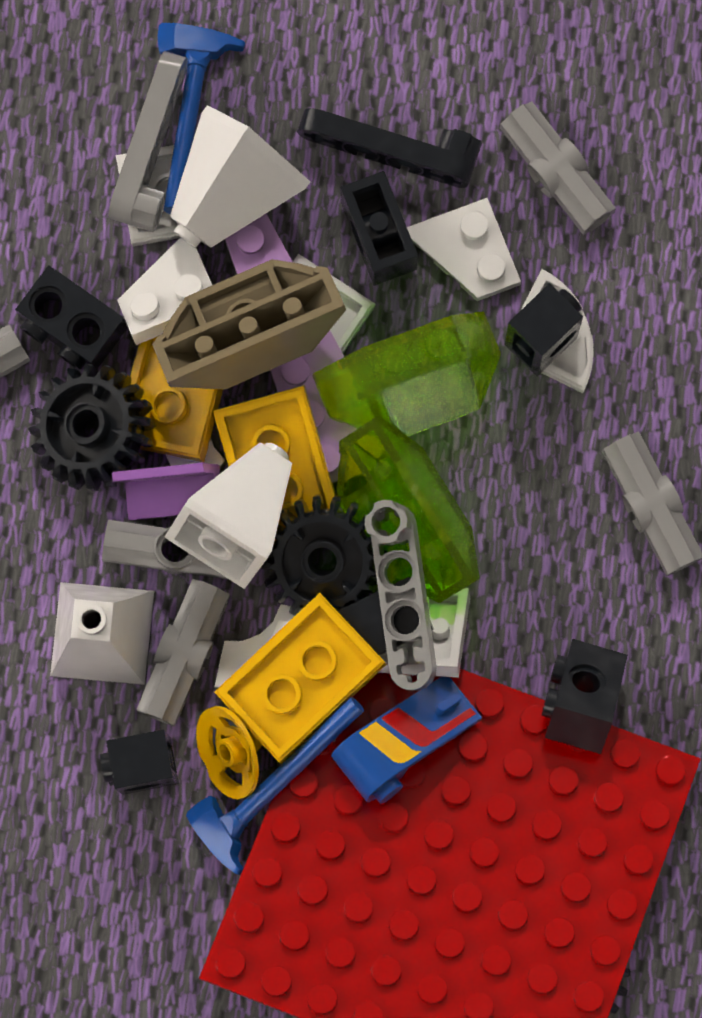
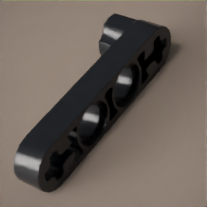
[297,108,482,188]

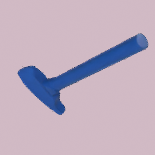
[158,23,246,214]
[186,697,364,876]

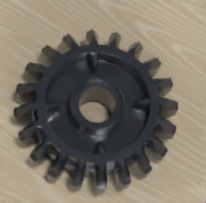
[28,364,156,491]
[260,494,388,616]

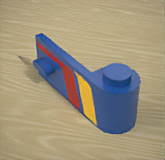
[331,677,482,804]

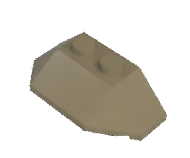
[152,259,346,390]

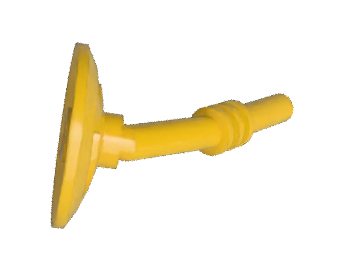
[196,706,263,800]

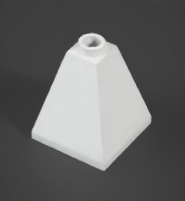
[170,105,310,248]
[164,442,292,589]
[50,582,155,685]

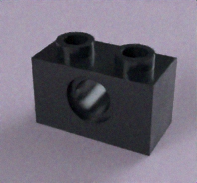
[340,171,418,286]
[504,283,583,377]
[541,639,628,754]
[100,729,179,795]

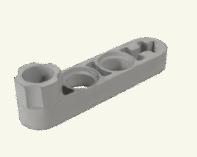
[108,51,188,232]
[364,500,437,690]

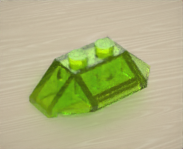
[312,311,501,442]
[337,416,480,603]

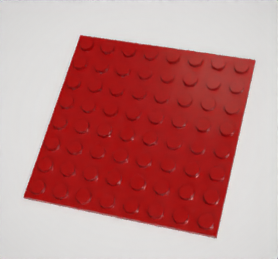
[199,669,701,1018]

